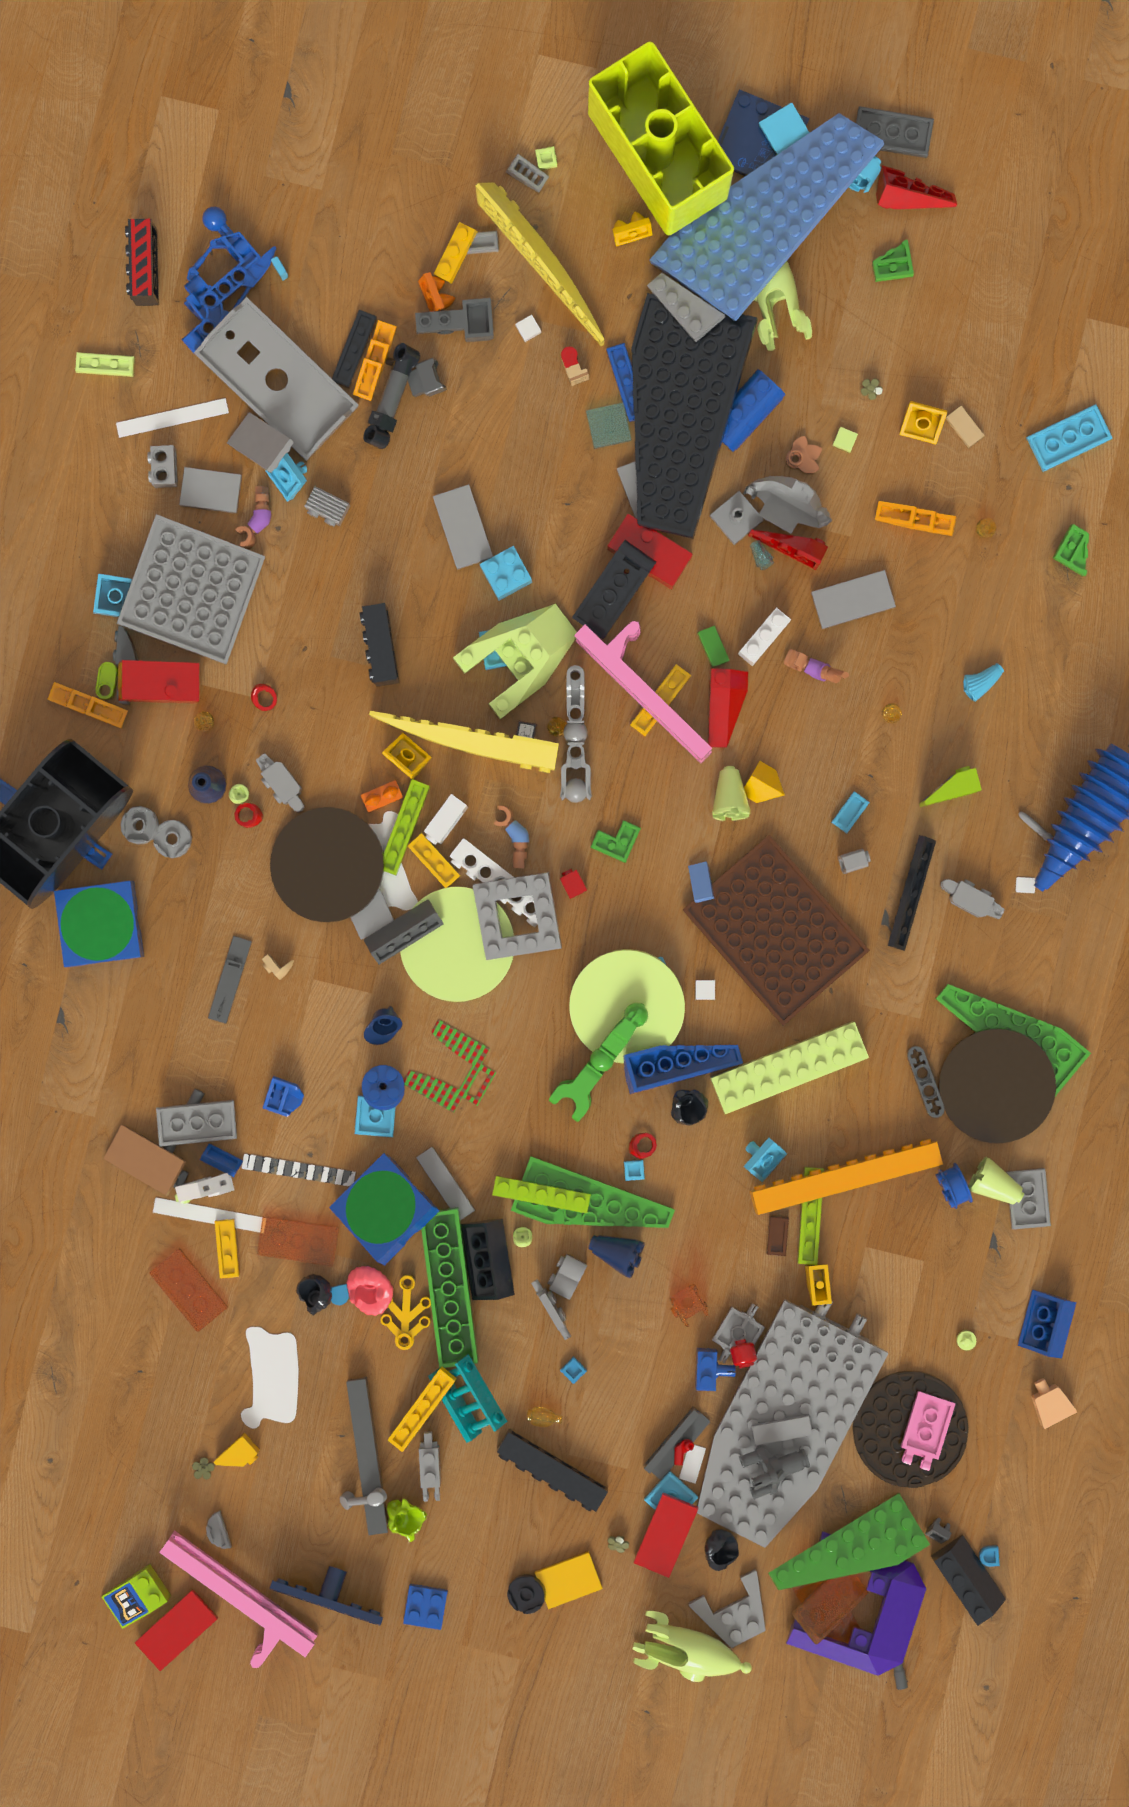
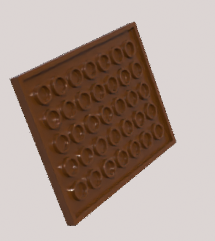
[683,835,870,1026]

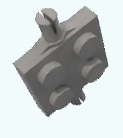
[531,1279,571,1340]
[712,1303,765,1364]

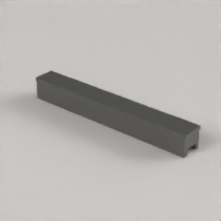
[346,1377,389,1535]

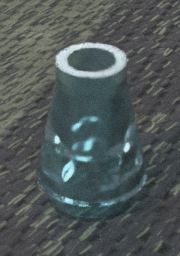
[750,540,774,570]

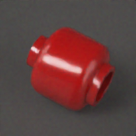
[730,1339,757,1369]

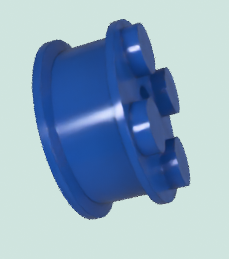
[362,1065,405,1111]
[935,1163,973,1209]

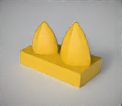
[612,211,652,247]

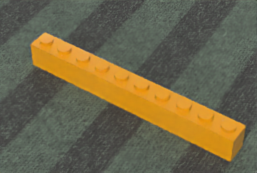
[750,1139,943,1215]

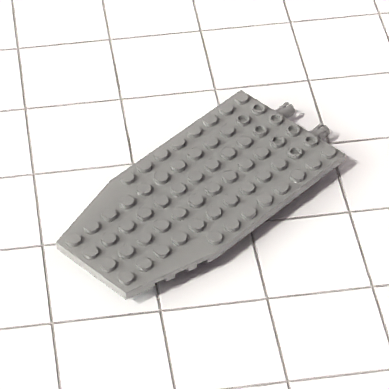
[697,1299,889,1548]

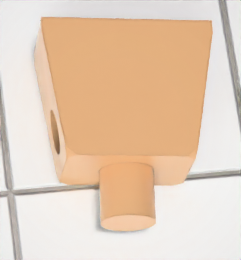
[1031,1378,1077,1429]

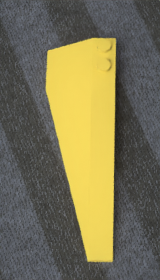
[475,183,605,346]
[369,711,559,773]

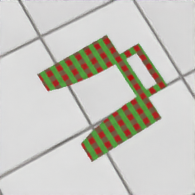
[404,1019,496,1113]

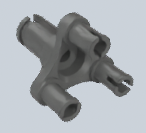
[739,1446,810,1500]

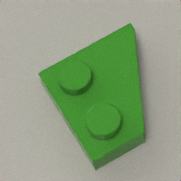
[872,240,914,282]
[1053,524,1089,576]

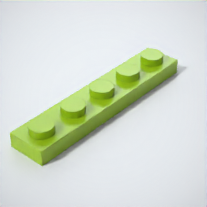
[384,779,430,876]
[797,1167,824,1265]
[492,1176,591,1213]

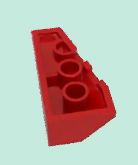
[748,529,828,570]
[708,668,748,748]

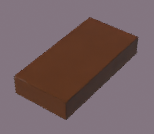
[766,1216,789,1256]

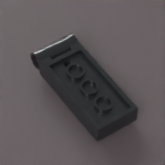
[572,540,657,639]

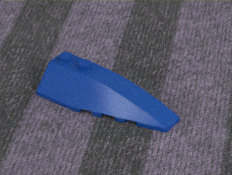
[623,1045,743,1094]

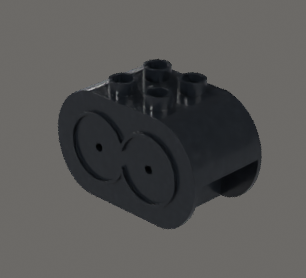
[0,739,133,909]

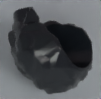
[671,1089,709,1126]
[296,1274,332,1316]
[704,1529,739,1571]

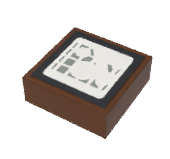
[516,720,537,739]

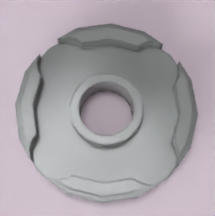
[121,806,159,845]
[153,820,192,858]

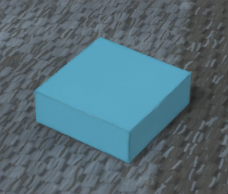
[271,256,288,281]
[624,1160,645,1181]

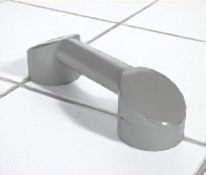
[340,1488,387,1510]

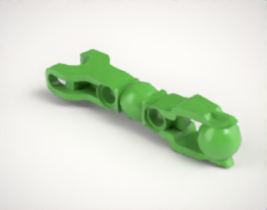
[549,1003,648,1122]

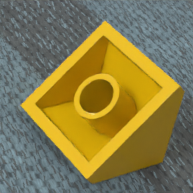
[899,401,947,444]
[382,733,432,779]

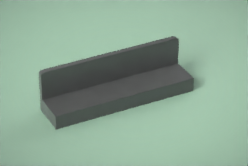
[364,899,444,965]
[643,1407,710,1480]

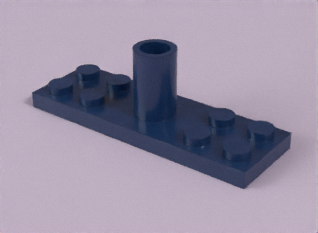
[270,1566,383,1626]

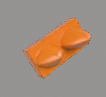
[418,272,455,312]
[361,780,404,813]

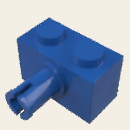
[695,1348,736,1391]

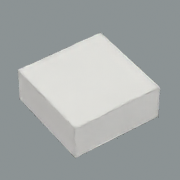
[515,315,541,342]
[695,980,715,1000]

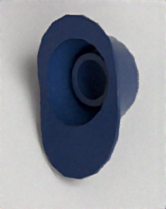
[364,1006,402,1045]

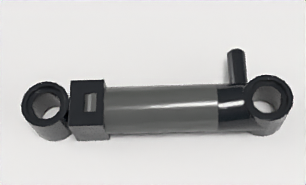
[363,343,420,449]

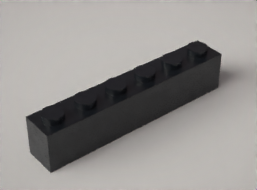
[497,1429,608,1512]

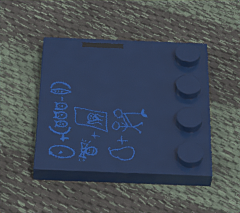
[718,89,809,176]

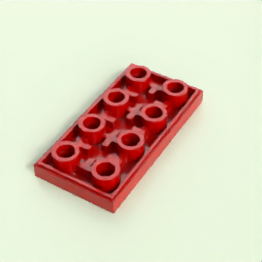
[633,1492,698,1578]
[135,1589,218,1671]

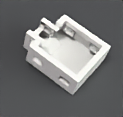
[175,1173,234,1202]

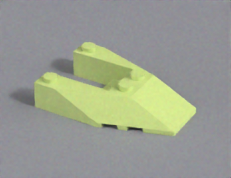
[453,604,577,719]

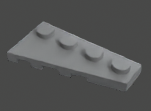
[647,273,725,342]

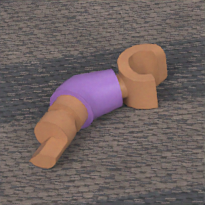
[235,486,271,549]
[784,649,849,683]

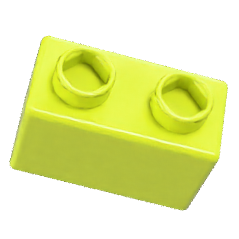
[588,42,734,235]

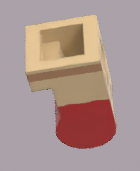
[561,346,589,386]

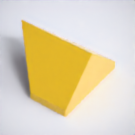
[744,761,785,803]

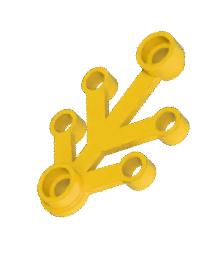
[380,1275,431,1350]

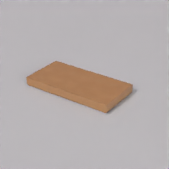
[104,1125,186,1196]

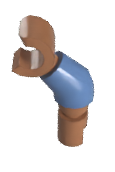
[494,805,529,868]

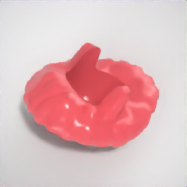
[347,1266,393,1316]

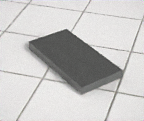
[856,106,934,158]

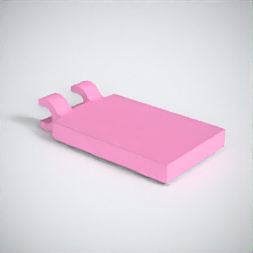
[900,1391,955,1471]

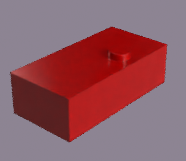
[607,514,693,590]
[118,660,199,704]

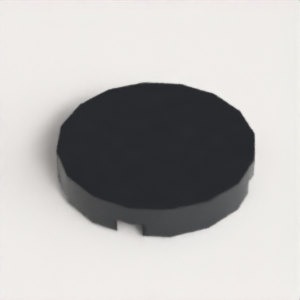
[507,1574,546,1614]

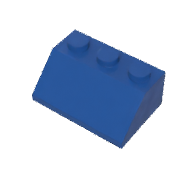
[1018,1290,1077,1358]

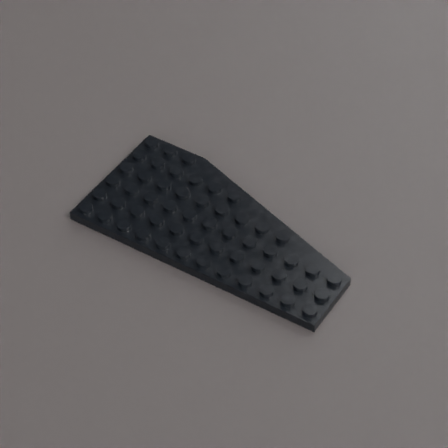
[631,293,758,539]

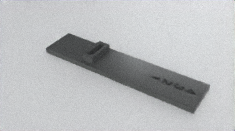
[208,936,252,1024]

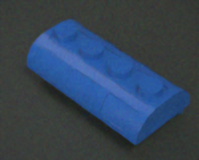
[722,369,786,452]

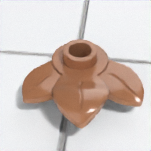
[786,436,822,474]

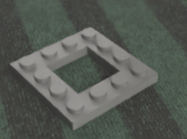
[473,872,562,960]

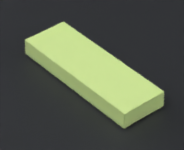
[75,352,135,377]

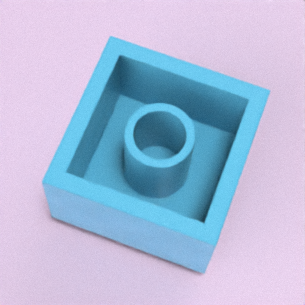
[480,546,532,601]
[93,574,132,617]

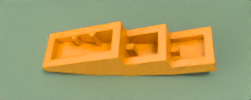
[353,320,397,401]
[875,501,957,536]
[47,682,128,728]

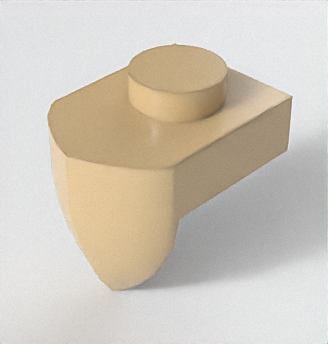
[262,954,294,980]

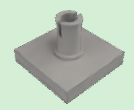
[710,491,764,545]

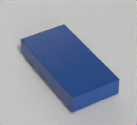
[200,1143,243,1177]

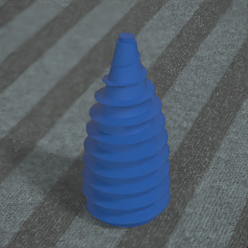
[1034,744,1129,892]

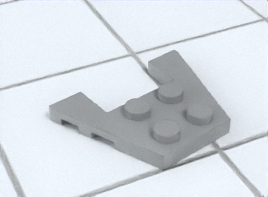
[689,1569,766,1648]

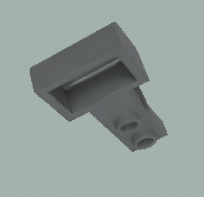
[415,298,494,342]

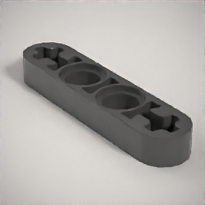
[906,1046,945,1118]

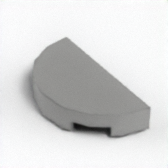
[206,1510,232,1549]

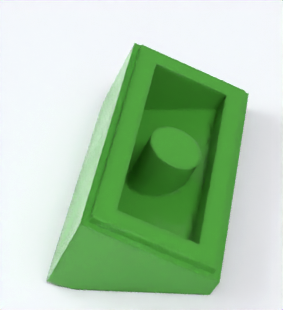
[697,626,730,668]

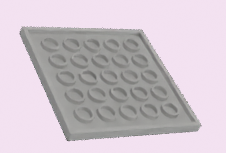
[116,514,265,664]

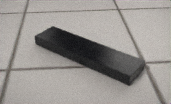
[332,310,377,389]

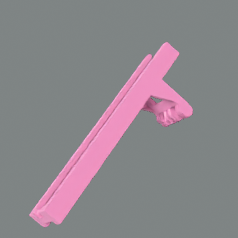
[574,621,712,764]
[159,1531,318,1669]

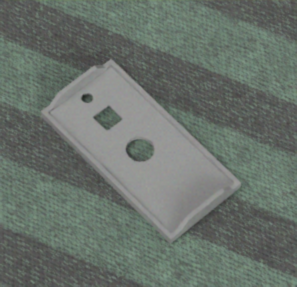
[194,297,359,461]

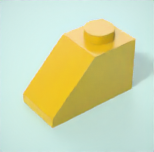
[805,1264,832,1305]
[213,1433,260,1467]

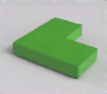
[590,820,641,863]

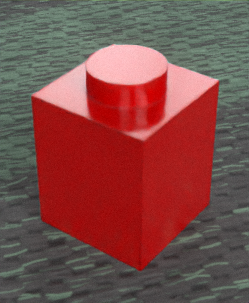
[560,868,587,899]

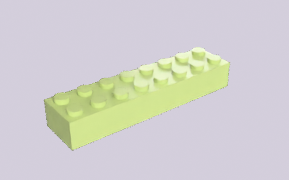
[710,1021,869,1114]

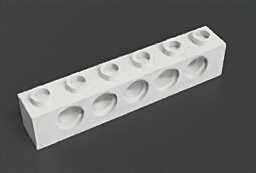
[450,838,538,927]

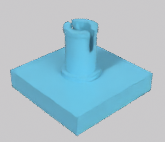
[266,453,307,502]
[743,1138,788,1182]

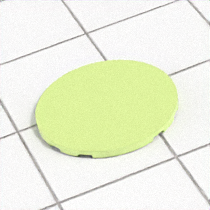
[400,887,514,1002]
[569,949,685,1063]

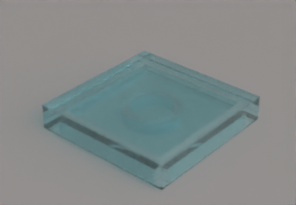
[586,403,632,449]

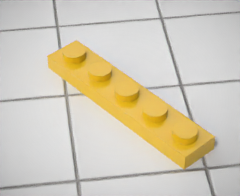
[388,1367,457,1452]

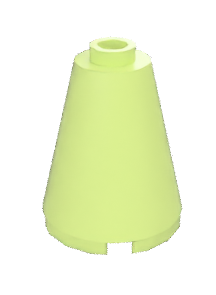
[712,766,751,821]
[968,1157,1024,1205]

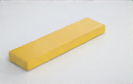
[630,664,691,736]

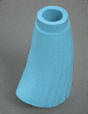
[963,663,1004,702]

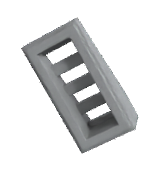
[506,154,549,193]

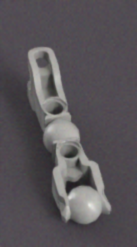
[560,665,592,803]

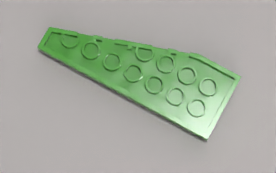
[935,984,1091,1096]
[511,1156,675,1228]
[768,1493,930,1590]

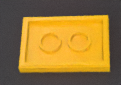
[535,1551,602,1609]

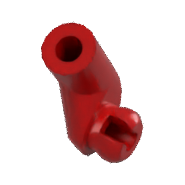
[674,1439,694,1465]

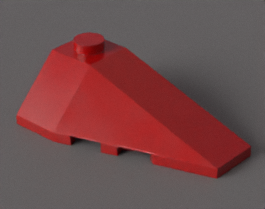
[876,165,957,209]

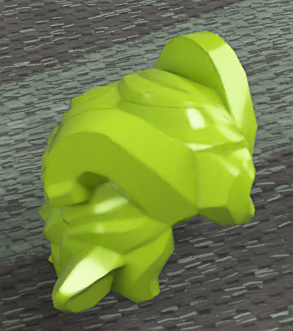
[387,1498,427,1542]

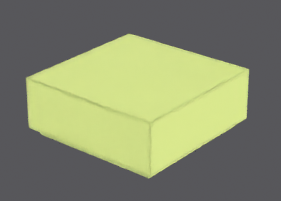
[535,146,557,170]
[832,427,858,453]

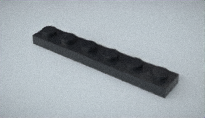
[888,835,936,951]

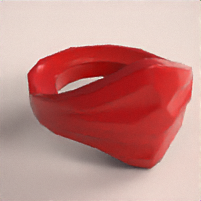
[251,684,277,711]
[234,803,263,828]
[629,1132,657,1159]

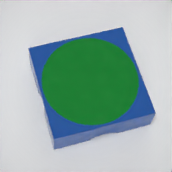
[54,881,144,967]
[329,1153,440,1265]

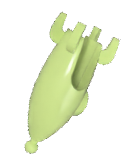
[754,261,812,351]
[632,1611,752,1682]

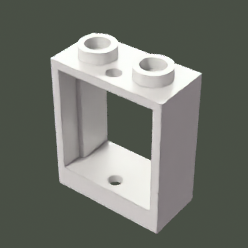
[424,794,468,845]

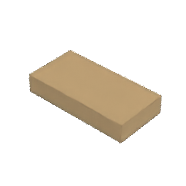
[945,406,985,449]

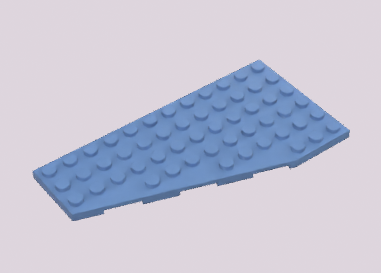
[650,113,884,321]

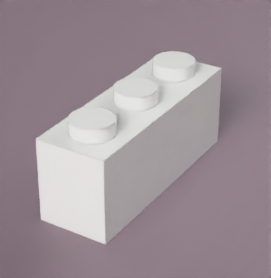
[738,607,791,666]

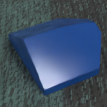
[263,1076,304,1117]

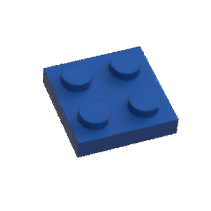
[403,1584,448,1630]

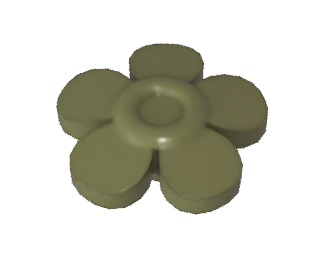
[861,378,883,400]
[192,1457,214,1480]
[608,1535,629,1553]

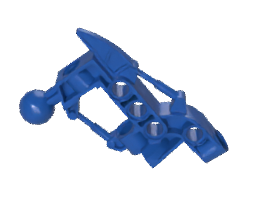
[181,206,276,354]

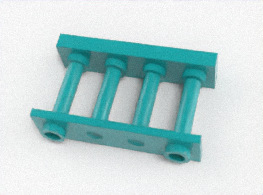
[428,1354,508,1443]

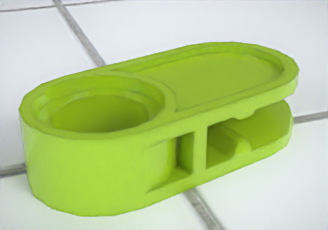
[96,662,118,700]

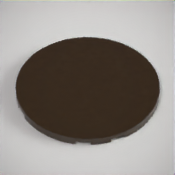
[270,807,384,922]
[939,1028,1056,1143]
[852,1371,969,1488]

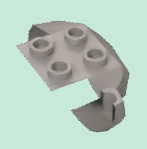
[743,476,832,534]

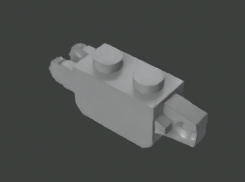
[256,753,305,813]
[940,879,1005,919]
[419,1431,441,1502]

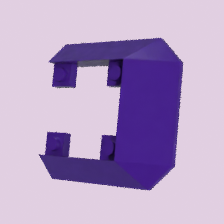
[786,1531,926,1676]

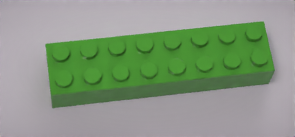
[421,1207,479,1368]

